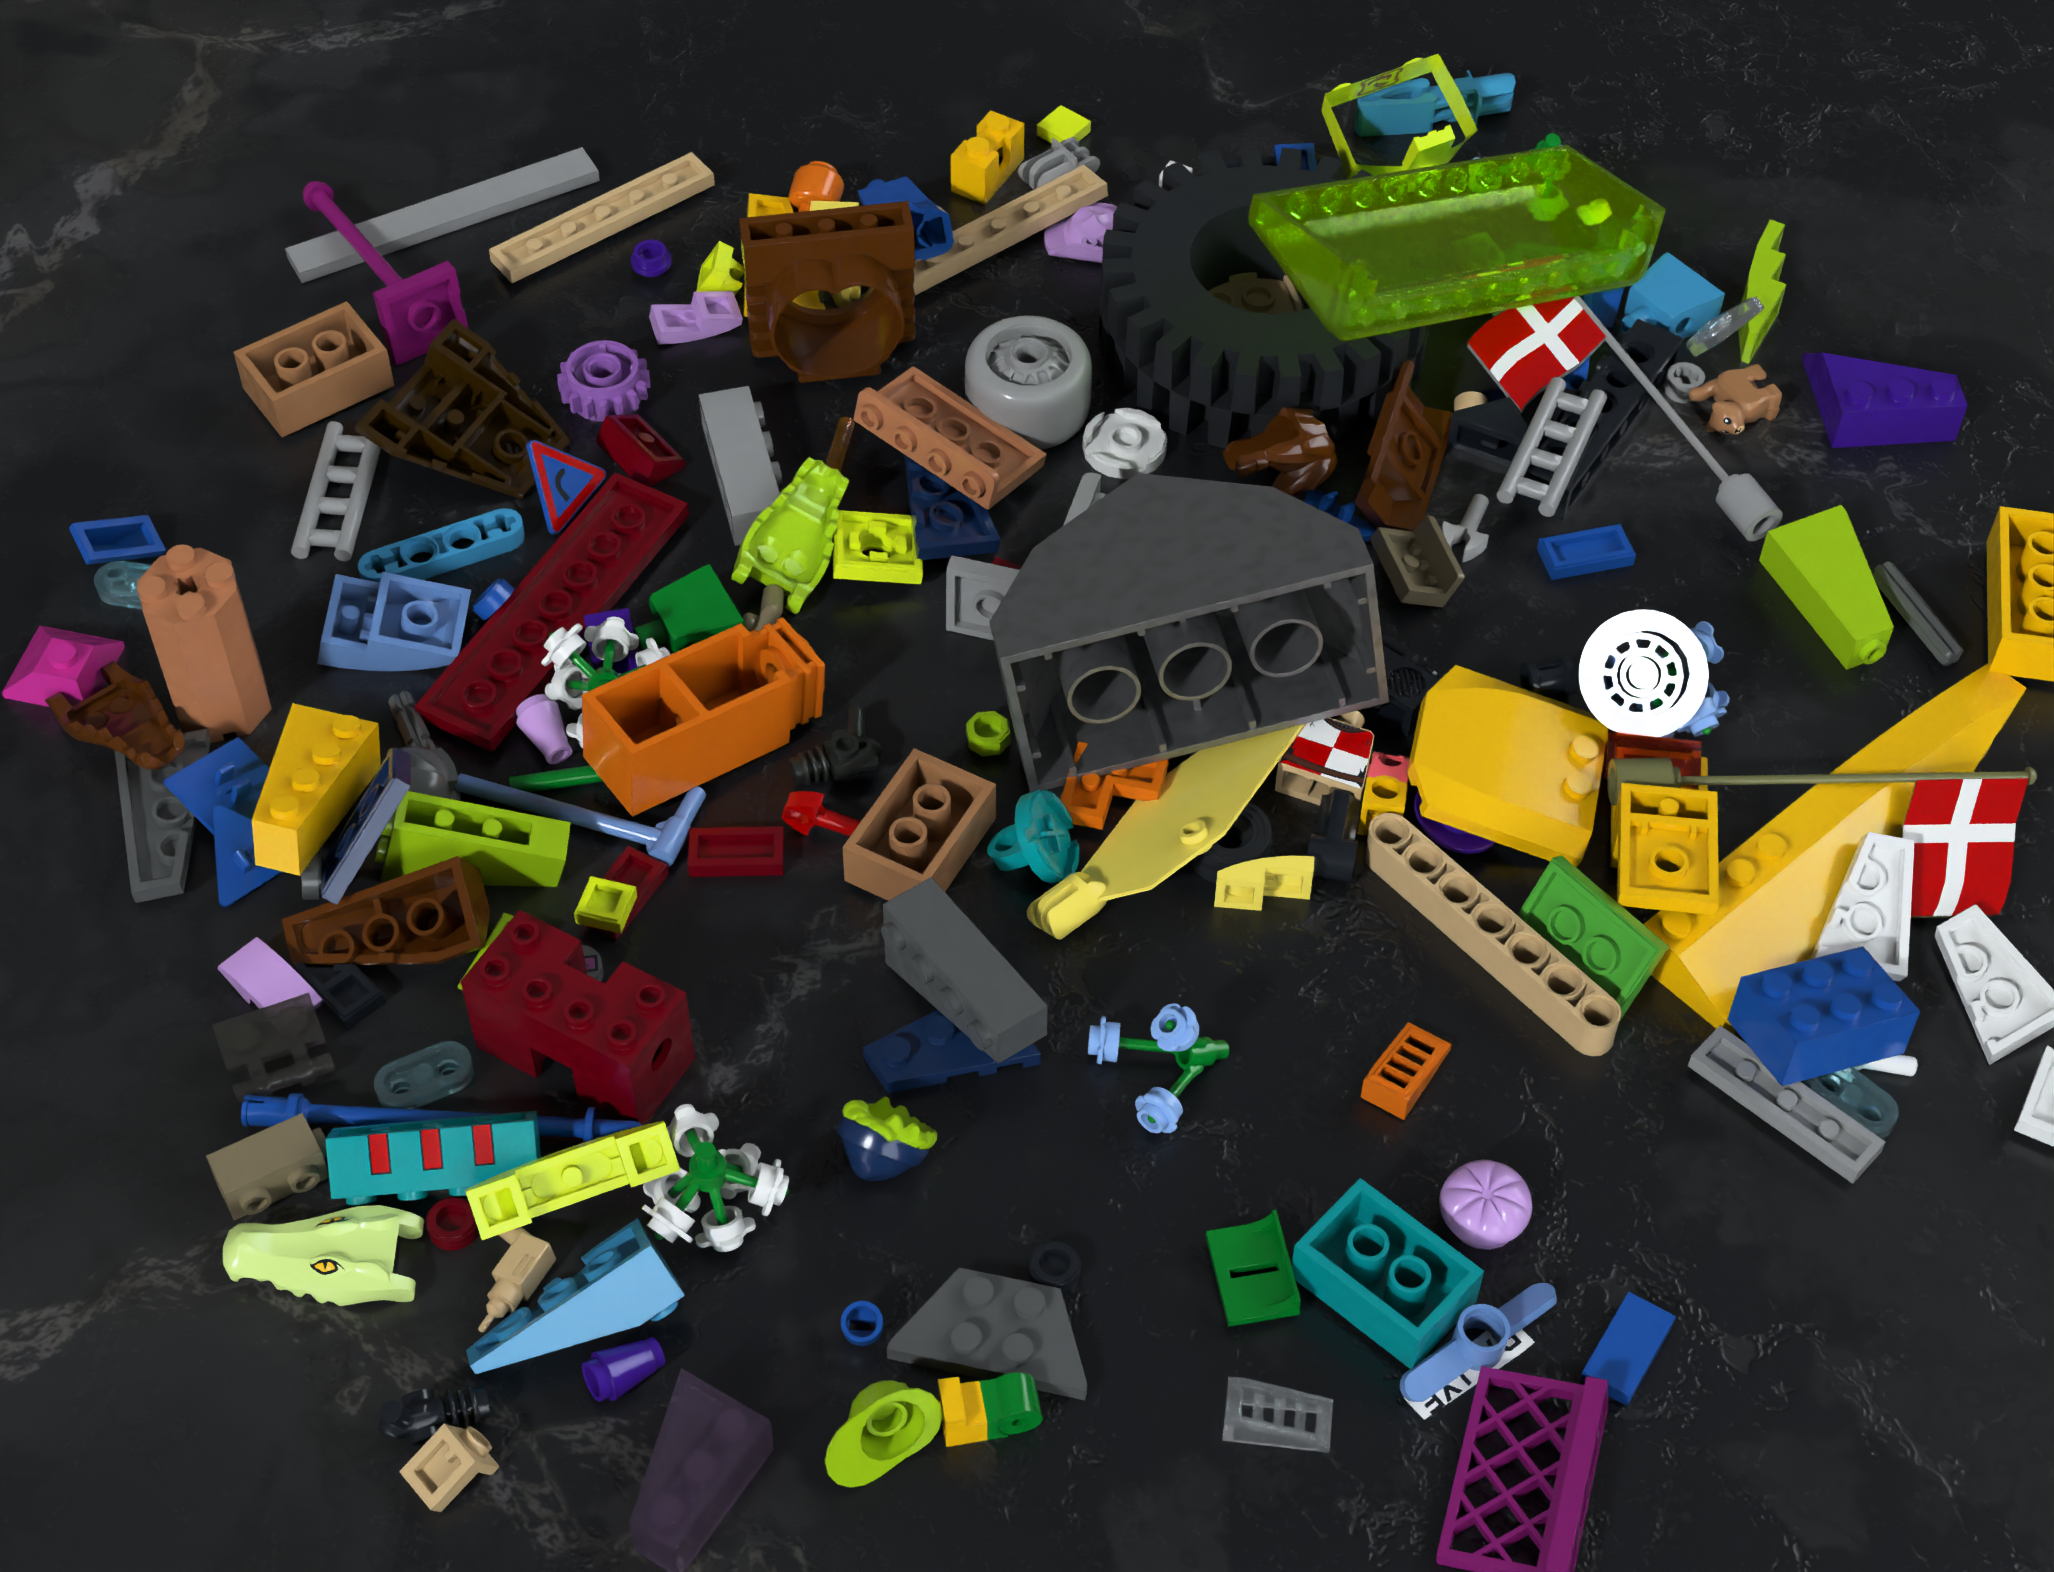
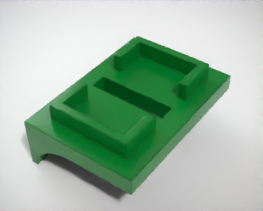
[1205,1210,1301,1327]

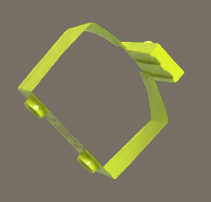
[1321,54,1478,191]

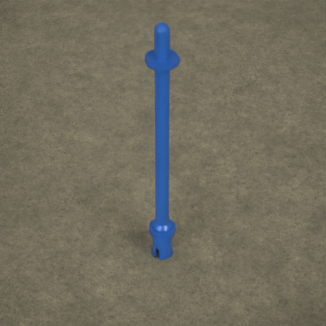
[241,1093,642,1142]

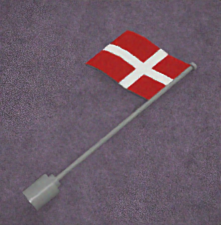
[1467,264,1783,541]

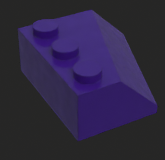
[1802,352,1968,448]

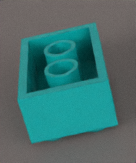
[1291,1178,1484,1369]

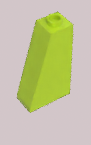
[1759,505,1894,670]

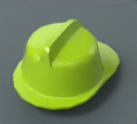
[825,1380,943,1488]

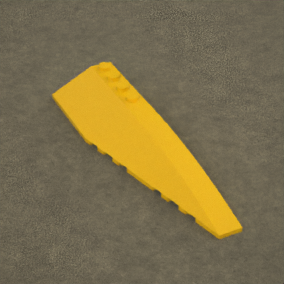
[1643,664,2026,1044]

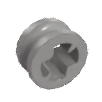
[1664,362,1705,403]

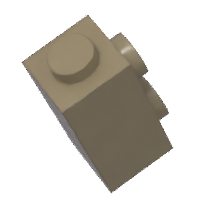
[206,1113,329,1220]

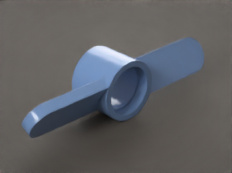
[1400,1283,1557,1402]

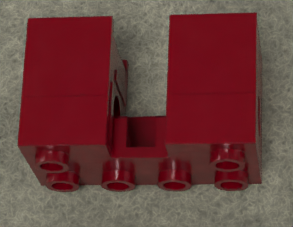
[461,910,695,1126]

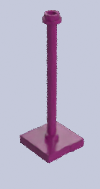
[303,181,469,366]

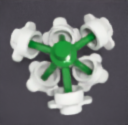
[541,617,670,748]
[642,1104,789,1252]

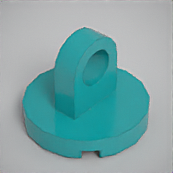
[987,789,1080,884]

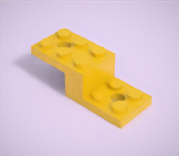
[1610,749,1719,915]

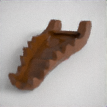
[45,661,186,770]

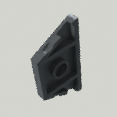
[887,1268,1087,1400]

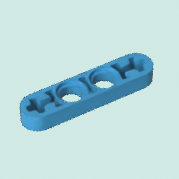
[358,508,525,583]

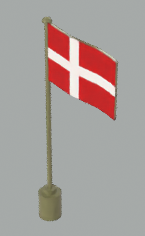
[1607,758,2037,918]

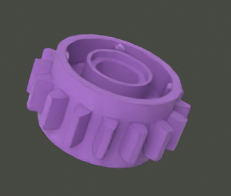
[557,340,651,422]

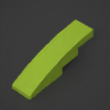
[1739,219,1787,364]

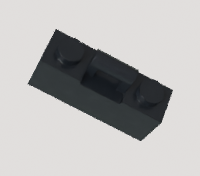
[1362,632,1441,738]

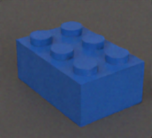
[1727,946,1920,1086]

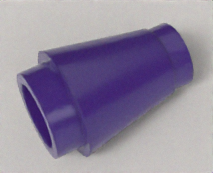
[582,1337,665,1402]

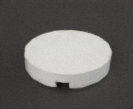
[1083,408,1168,479]

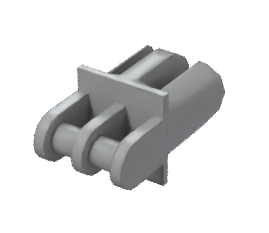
[1018,137,1100,190]

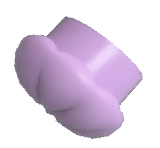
[1439,1160,1532,1250]

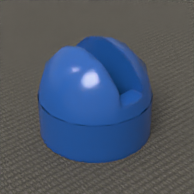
[841,1301,884,1347]

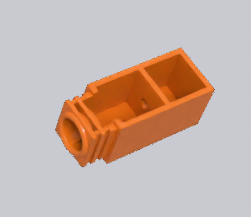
[582,617,825,817]

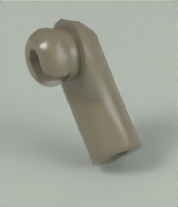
[743,584,785,632]

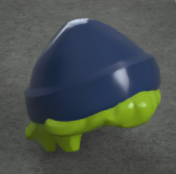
[837,1097,937,1181]

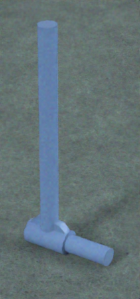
[455,773,706,868]

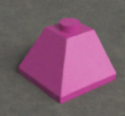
[2,625,125,707]

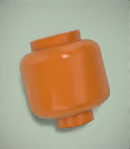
[788,161,844,212]

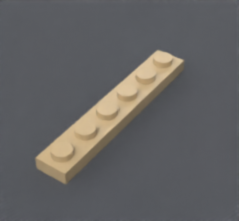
[489,152,715,283]
[913,164,1108,295]

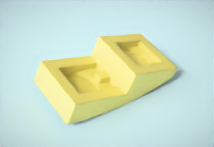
[1214,856,1314,911]

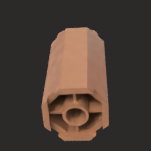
[137,544,272,743]

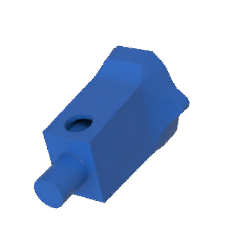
[858,176,954,260]

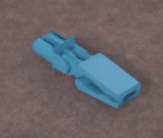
[1354,70,1516,137]

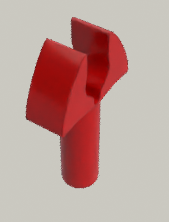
[782,791,861,836]

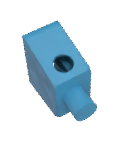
[1621,252,1725,339]

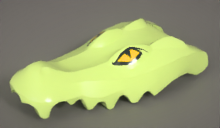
[223,1205,425,1306]

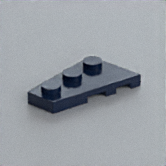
[863,1010,1041,1093]

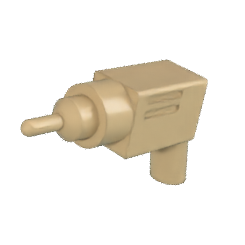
[478,1227,556,1332]

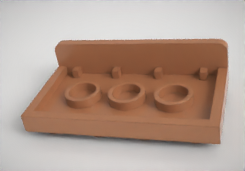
[853,366,1047,510]

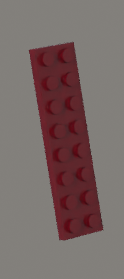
[414,473,689,752]

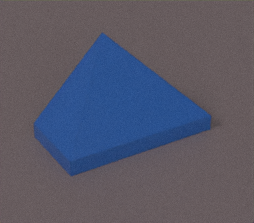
[69,515,166,565]

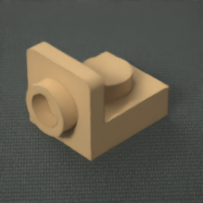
[399,1424,499,1512]

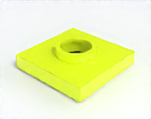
[832,510,923,585]

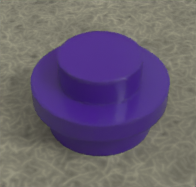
[631,240,672,277]

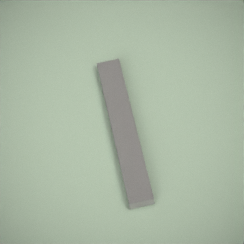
[285,147,600,283]

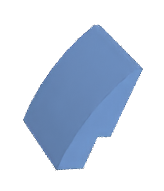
[317,572,471,671]

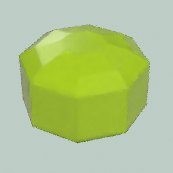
[966,711,1011,757]

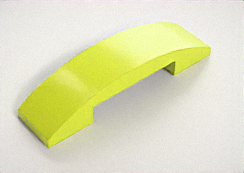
[465,1121,680,1240]

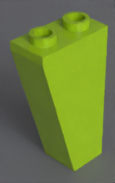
[375,791,571,887]

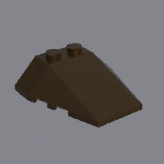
[355,319,570,499]

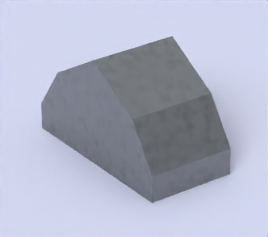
[989,473,1389,792]

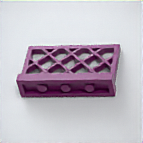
[1436,1366,1609,1572]

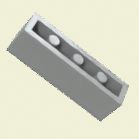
[699,386,783,546]

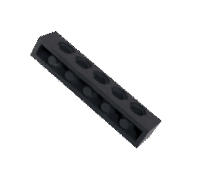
[1517,319,1683,520]

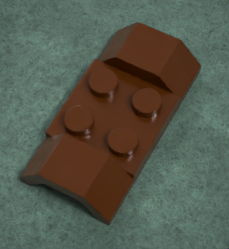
[1355,360,1453,531]

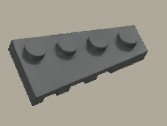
[115,728,211,903]

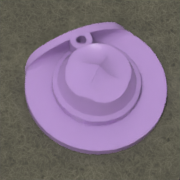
[1044,202,1117,263]

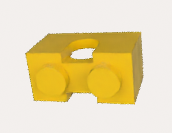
[951,110,1025,205]

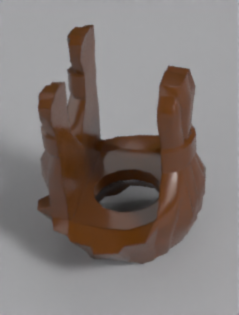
[1222,407,1338,497]

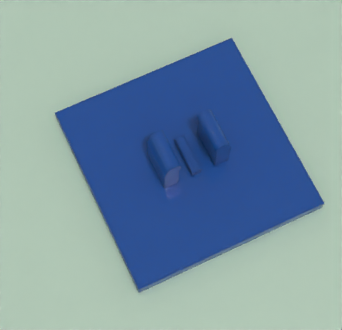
[163,737,270,835]

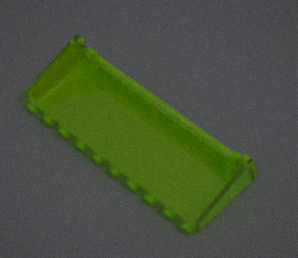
[1248,145,1666,341]

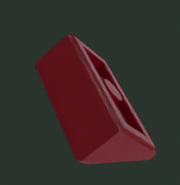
[596,414,686,487]

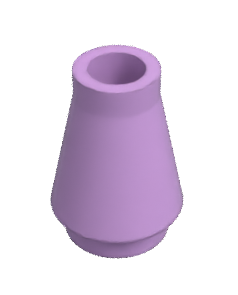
[516,694,572,764]

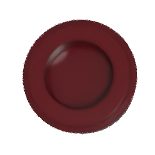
[426,1197,479,1251]

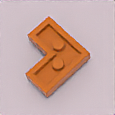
[1060,741,1168,830]

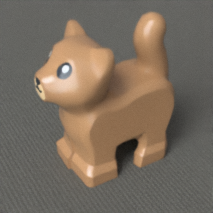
[1688,364,1782,435]

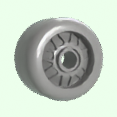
[965,315,1092,450]

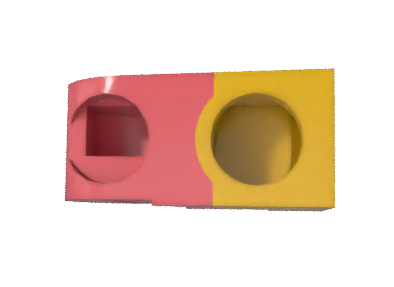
[1358,751,1410,836]

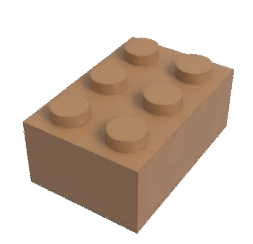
[234,301,395,437]
[843,748,996,901]

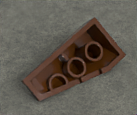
[281,856,491,966]

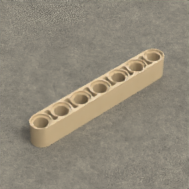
[1364,813,1621,1056]

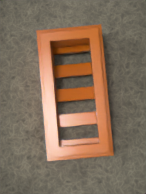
[1360,1022,1452,1120]

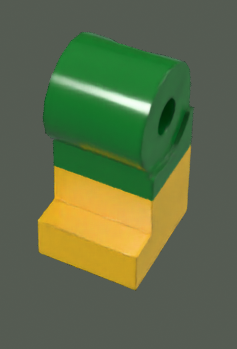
[938,1372,1043,1447]

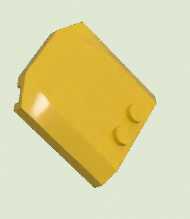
[1407,665,1608,868]

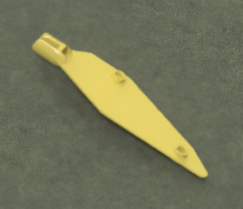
[1027,724,1305,940]

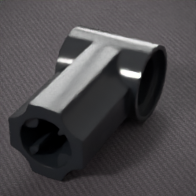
[1307,790,1361,882]

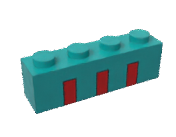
[325,1110,541,1205]

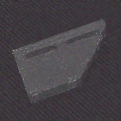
[1686,296,1765,357]

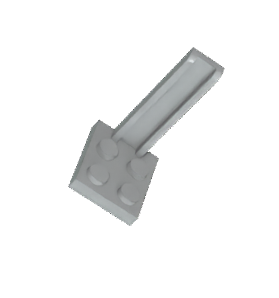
[946,473,1106,640]

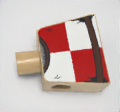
[1275,711,1375,809]

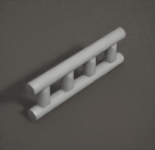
[1496,377,1607,517]
[291,421,381,561]

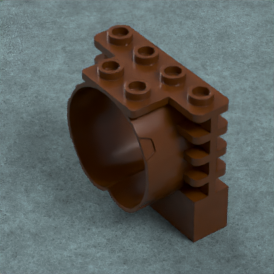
[739,201,916,383]

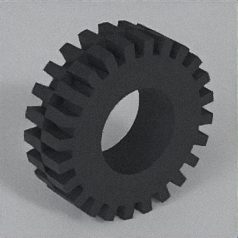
[1099,146,1437,448]

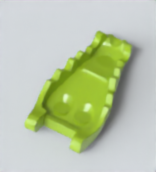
[731,457,849,614]

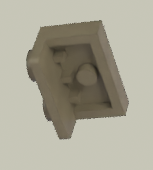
[1370,515,1464,607]

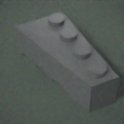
[881,877,1048,1064]

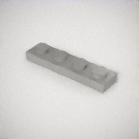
[1688,1025,1886,1184]

